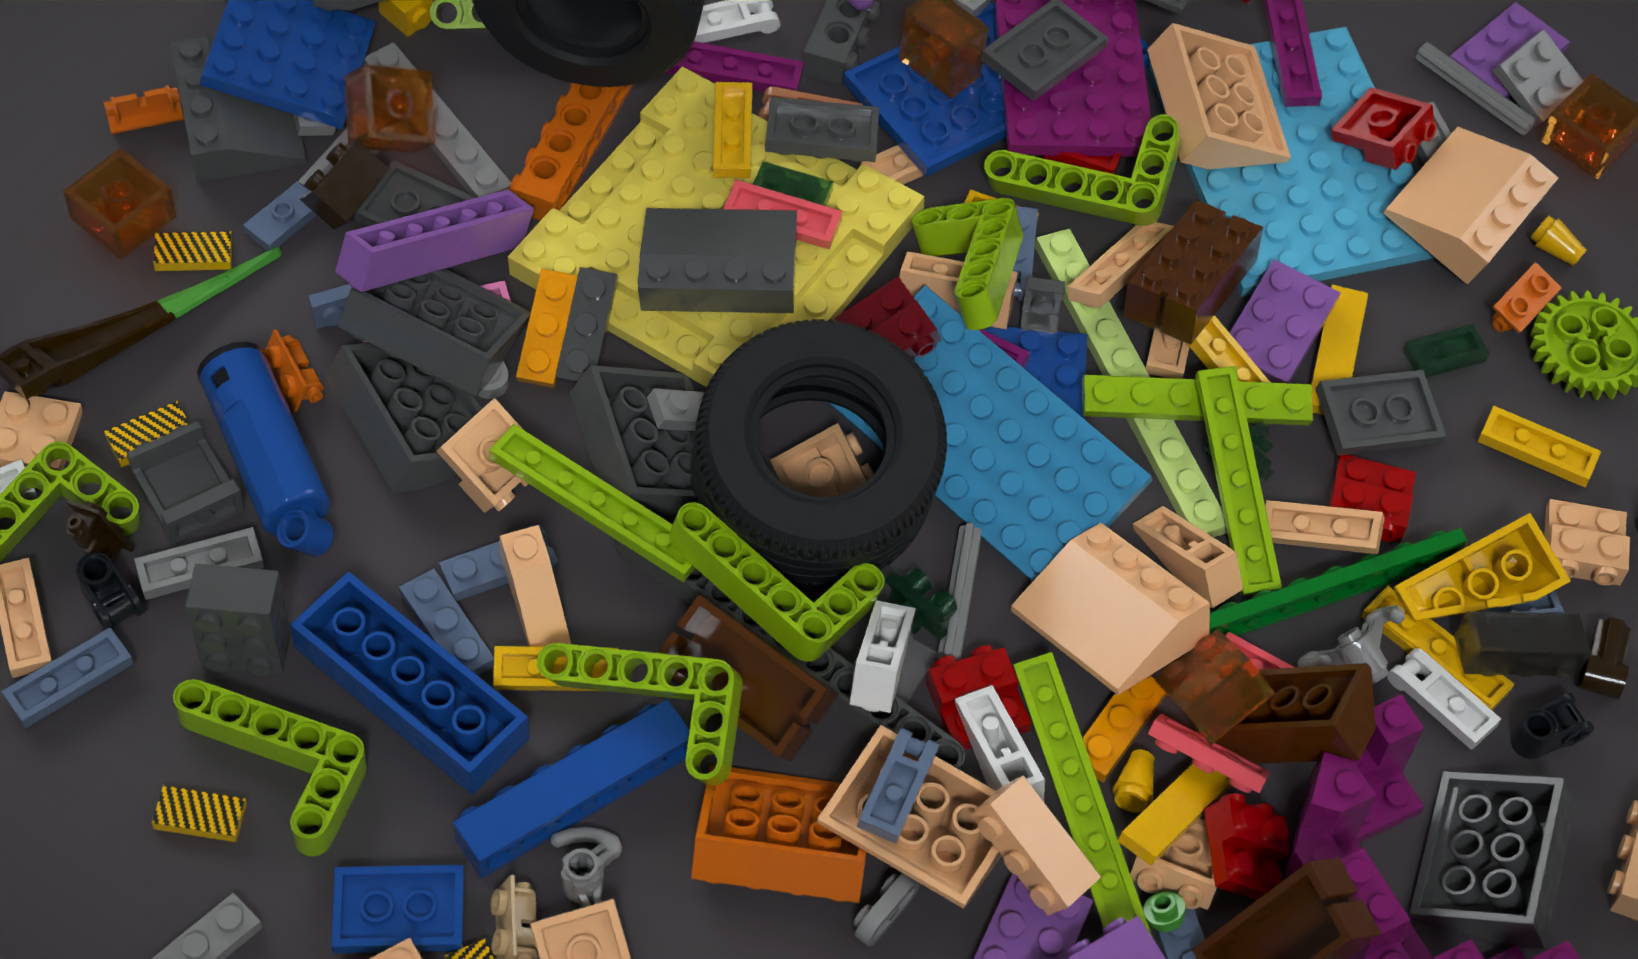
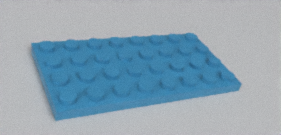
[826,285,1153,582]

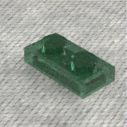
[753,161,833,206]
[1403,324,1490,378]

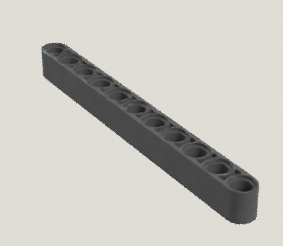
[613,538,965,771]

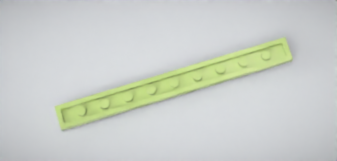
[1035,228,1227,537]

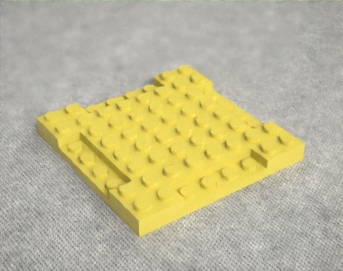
[508,67,925,387]

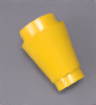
[1530,215,1587,267]
[1113,749,1155,813]

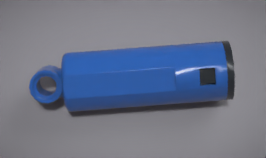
[197,341,333,557]

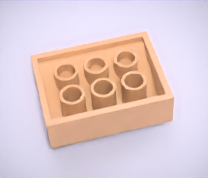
[1147,23,1291,169]
[1383,127,1558,285]
[1011,522,1210,695]
[817,725,1002,909]

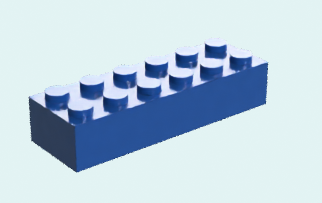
[290,571,530,795]

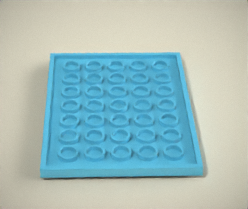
[1146,27,1435,297]

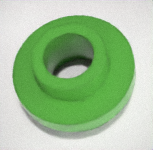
[1143,891,1186,932]

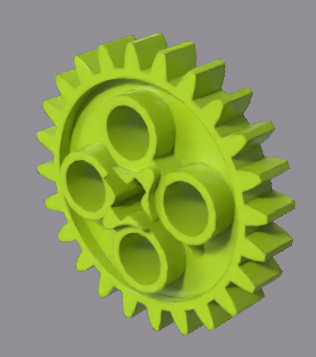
[1530,290,1638,400]

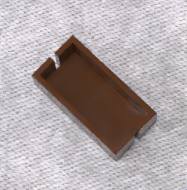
[1123,200,1263,345]
[657,595,839,761]
[1192,858,1381,959]

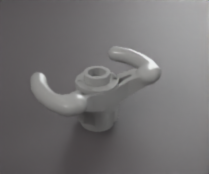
[1297,605,1405,684]
[541,827,622,920]

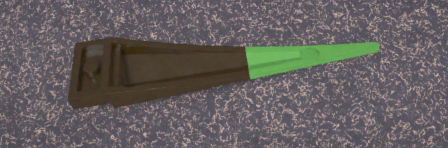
[0,247,283,399]

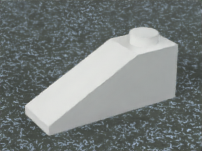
[850,600,915,713]
[955,685,1045,802]

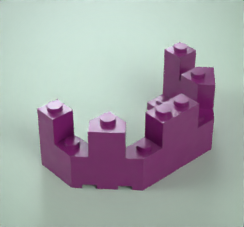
[1282,694,1581,959]

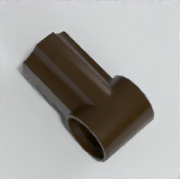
[1578,617,1632,700]

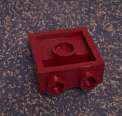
[834,276,941,359]

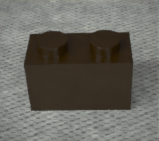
[300,138,390,230]

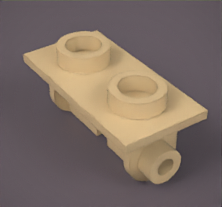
[491,875,538,959]

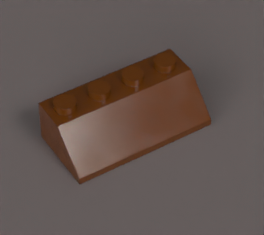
[1204,663,1376,764]

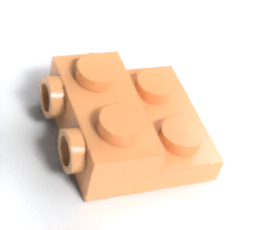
[436,398,528,513]
[770,423,875,497]
[1544,499,1630,586]
[1130,818,1217,910]

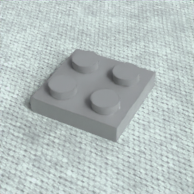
[1492,29,1586,126]

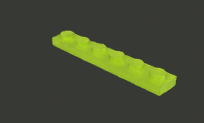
[1195,366,1282,598]
[1082,375,1313,426]
[489,424,695,583]

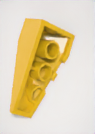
[1393,513,1571,622]

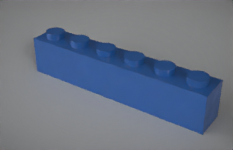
[453,699,690,879]

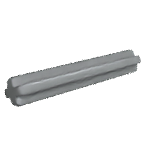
[1416,42,1536,136]
[937,523,982,661]

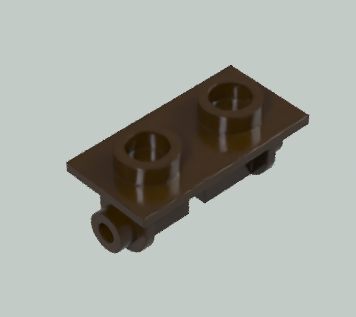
[66,499,134,563]

